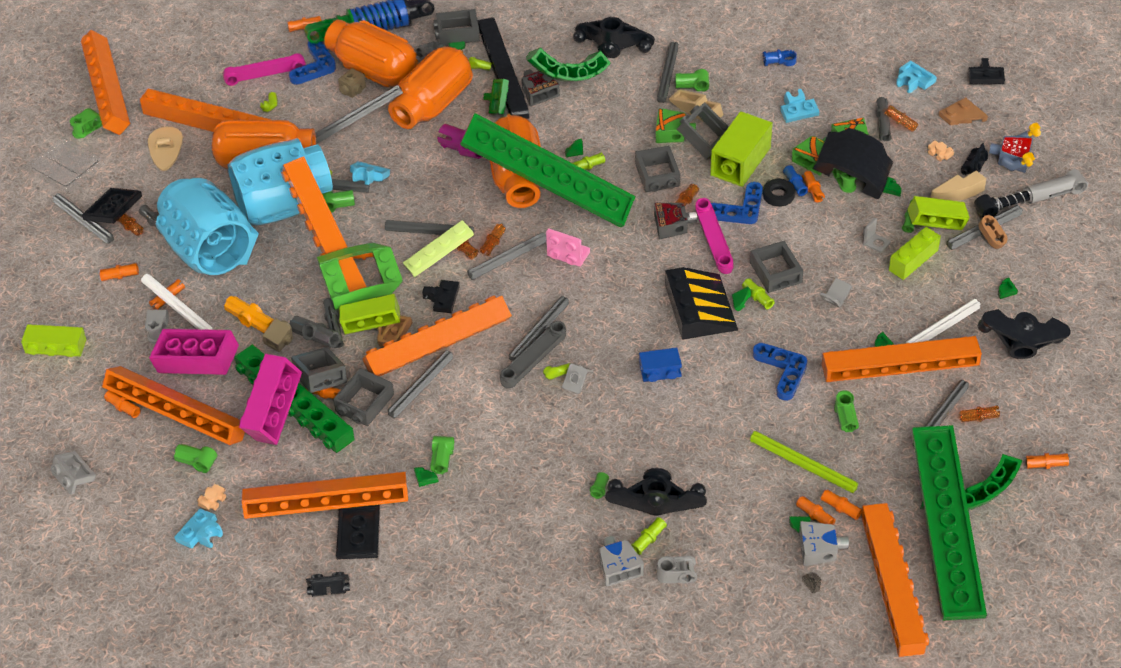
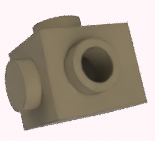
[338,68,366,98]
[262,318,293,352]

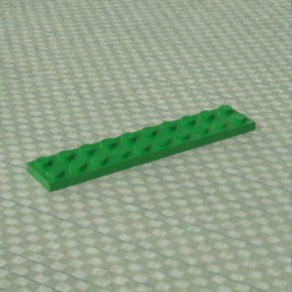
[460,113,636,227]
[911,425,987,621]

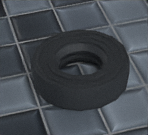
[763,178,795,207]

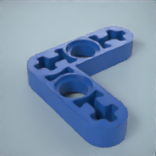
[289,42,336,85]
[711,182,763,224]
[753,343,807,401]

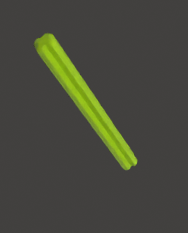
[750,431,858,493]

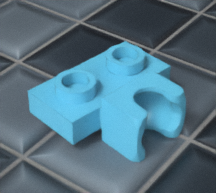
[897,60,937,93]
[780,89,820,123]
[350,161,390,185]
[174,509,223,549]

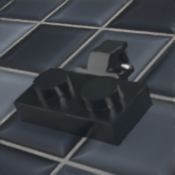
[968,58,1005,84]
[422,280,460,314]

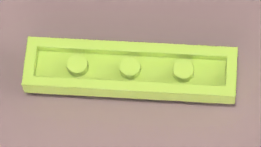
[403,220,474,277]

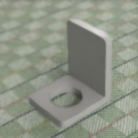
[863,218,891,253]
[820,278,852,308]
[562,363,594,394]

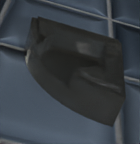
[802,572,821,593]

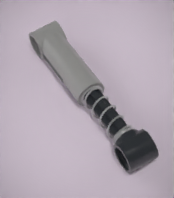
[974,169,1088,218]

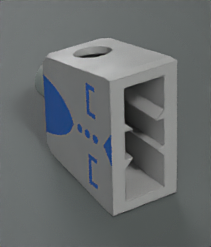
[799,521,849,566]
[599,536,644,587]

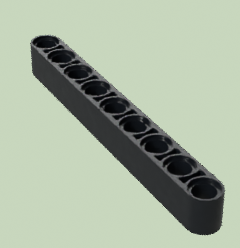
[478,17,530,119]

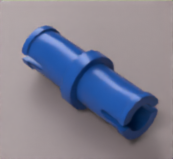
[783,165,808,196]

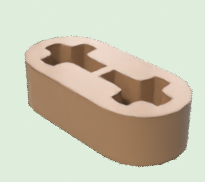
[978,215,1008,249]

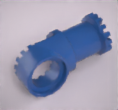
[762,49,797,66]

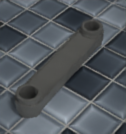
[500,321,566,388]

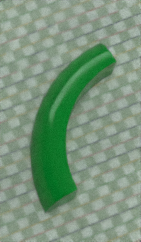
[526,47,611,82]
[920,454,1023,511]

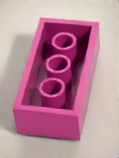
[149,329,239,375]
[239,354,302,445]

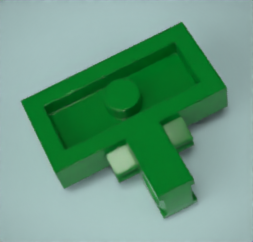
[483,79,509,115]

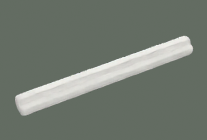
[141,274,213,330]
[906,299,981,343]

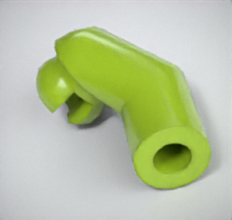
[468,57,492,71]
[260,92,278,112]
[543,363,570,380]

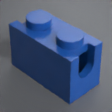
[639,347,682,382]

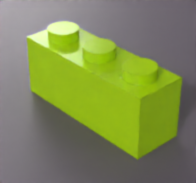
[907,196,970,230]
[889,227,941,280]
[340,294,400,335]
[21,324,87,357]

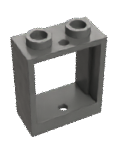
[433,9,480,45]
[677,102,729,159]
[635,145,681,193]
[750,241,804,293]
[291,347,347,393]
[333,368,394,427]

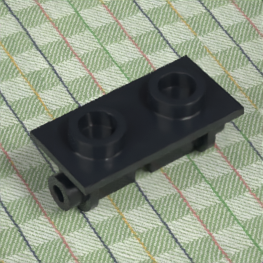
[961,143,988,175]
[306,572,350,597]

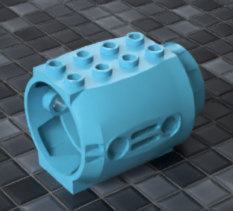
[228,138,333,226]
[156,178,259,275]

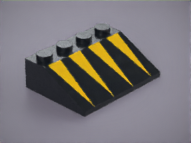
[665,267,738,340]

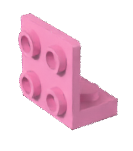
[546,229,590,267]

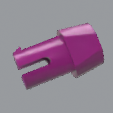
[437,124,482,159]

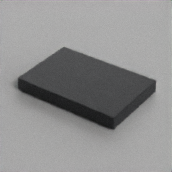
[82,188,142,224]
[336,504,380,559]

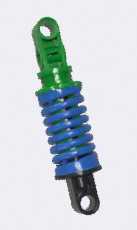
[304,0,435,43]

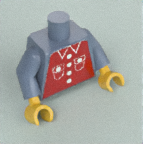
[989,122,1041,173]

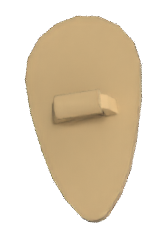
[148,127,183,171]

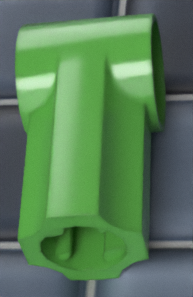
[676,69,710,91]
[322,190,355,212]
[834,390,859,432]
[430,436,454,474]
[174,444,218,473]

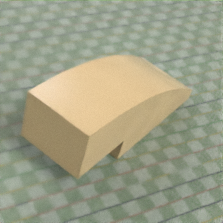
[669,89,723,122]
[931,171,987,201]

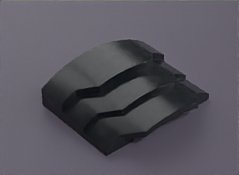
[813,128,893,199]

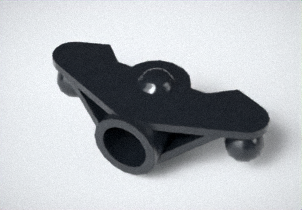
[573,17,655,58]
[977,309,1071,359]
[605,468,707,516]

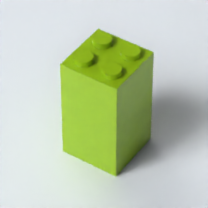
[711,111,773,187]

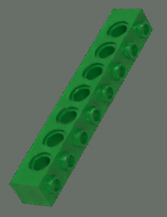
[234,344,355,453]

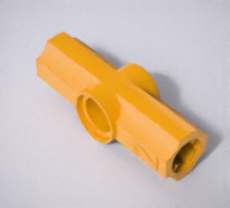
[224,296,274,333]

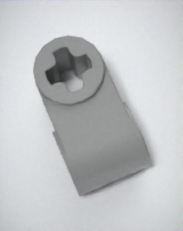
[145,309,169,344]
[656,555,698,583]

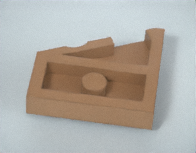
[939,97,988,125]
[377,316,413,347]

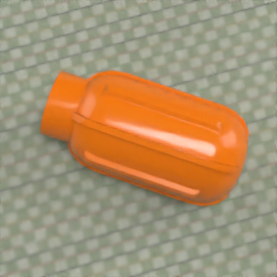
[324,20,419,87]
[388,47,473,129]
[490,114,541,208]
[212,120,316,169]

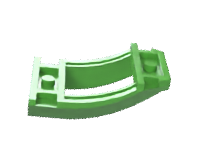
[316,243,403,310]

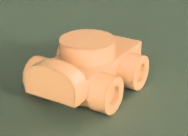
[928,141,954,162]
[198,484,226,511]

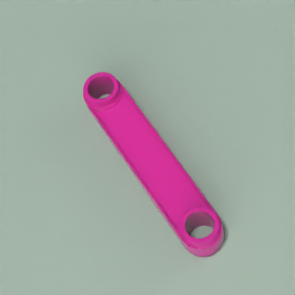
[223,53,306,86]
[695,198,734,274]

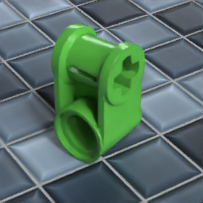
[70,108,102,139]
[832,168,857,193]

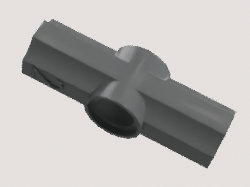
[414,41,444,61]
[289,316,341,348]

